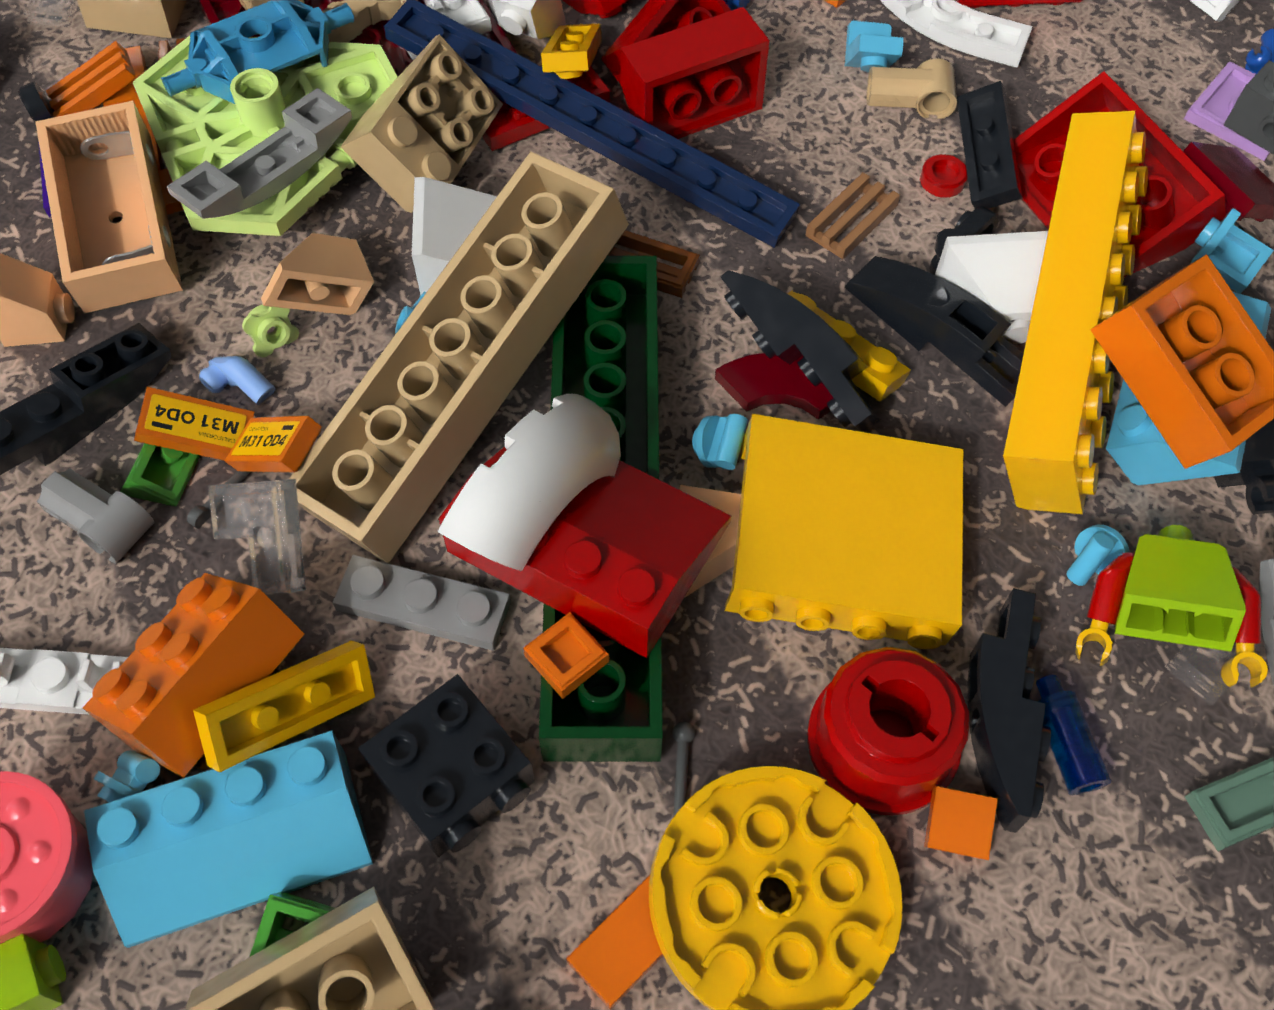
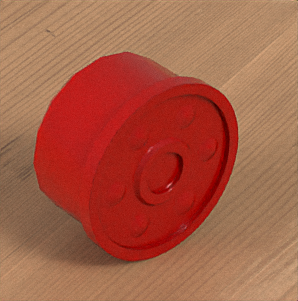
[807,647,969,815]

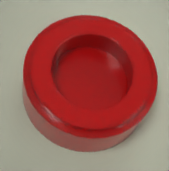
[920,154,968,198]

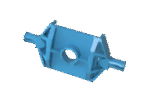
[161,0,355,104]

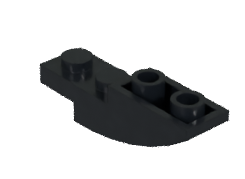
[844,256,1024,407]
[720,270,881,432]
[0,323,172,475]
[967,588,1051,833]

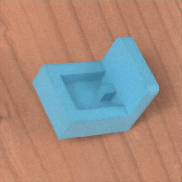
[845,20,904,72]
[1190,208,1274,293]

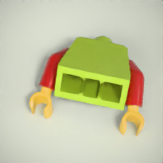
[1075,525,1268,688]

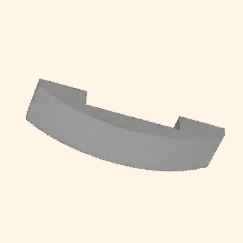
[167,88,352,219]

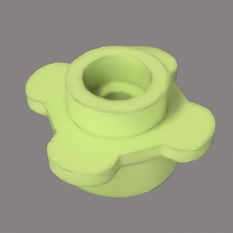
[242,305,299,358]

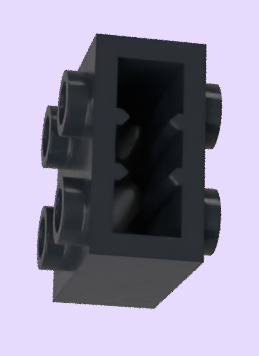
[358,674,535,858]

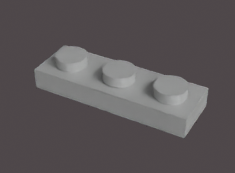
[333,555,511,651]

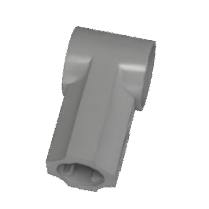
[37,468,155,564]

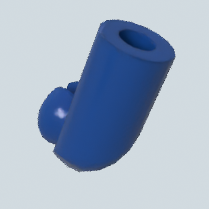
[1245,29,1274,74]

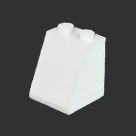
[412,177,497,295]

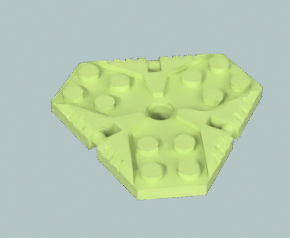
[133,35,398,236]

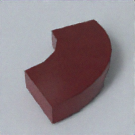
[715,353,858,420]

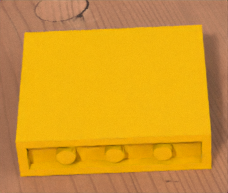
[725,413,963,649]

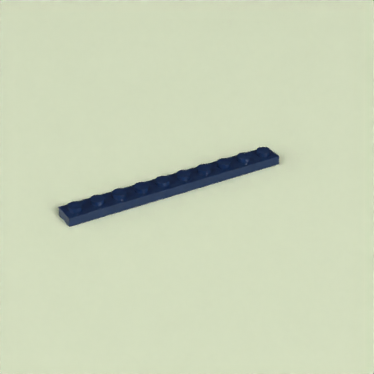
[384,0,800,248]

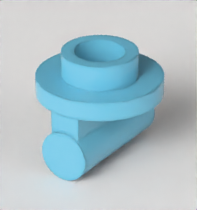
[692,414,748,470]
[1066,524,1129,586]
[93,750,160,802]

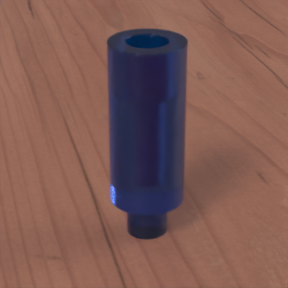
[1036,674,1112,796]

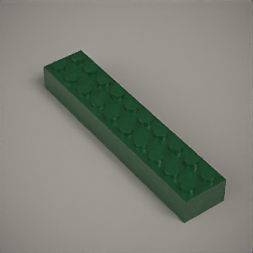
[539,256,662,762]

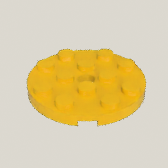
[649,766,903,1010]

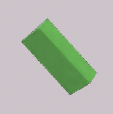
[120,443,200,507]

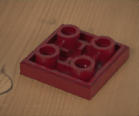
[1183,142,1274,222]

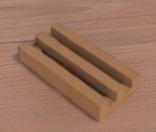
[805,172,900,259]

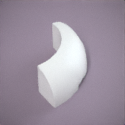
[437,394,621,571]

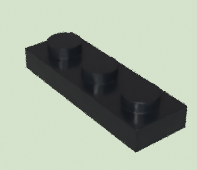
[957,81,1023,209]

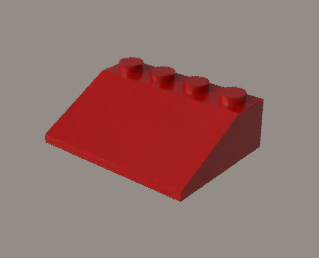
[1014,71,1226,277]
[438,447,732,658]

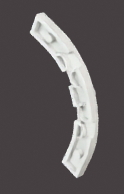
[881,0,1032,68]

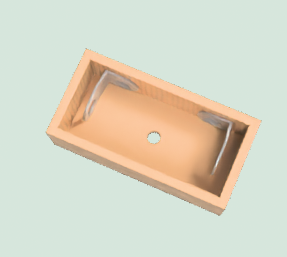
[35,101,183,313]

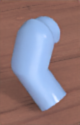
[199,356,276,405]

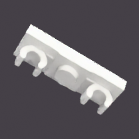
[0,648,128,715]

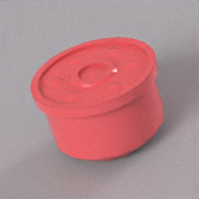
[0,771,93,944]

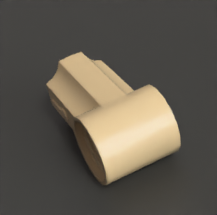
[867,58,957,119]

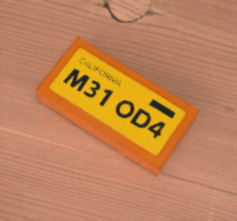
[134,386,254,461]
[225,416,322,473]

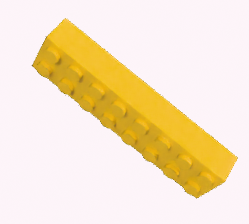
[1003,111,1148,515]

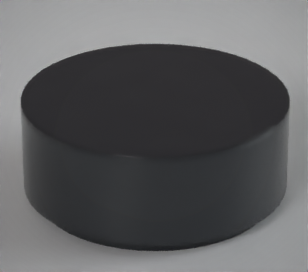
[18,81,54,124]

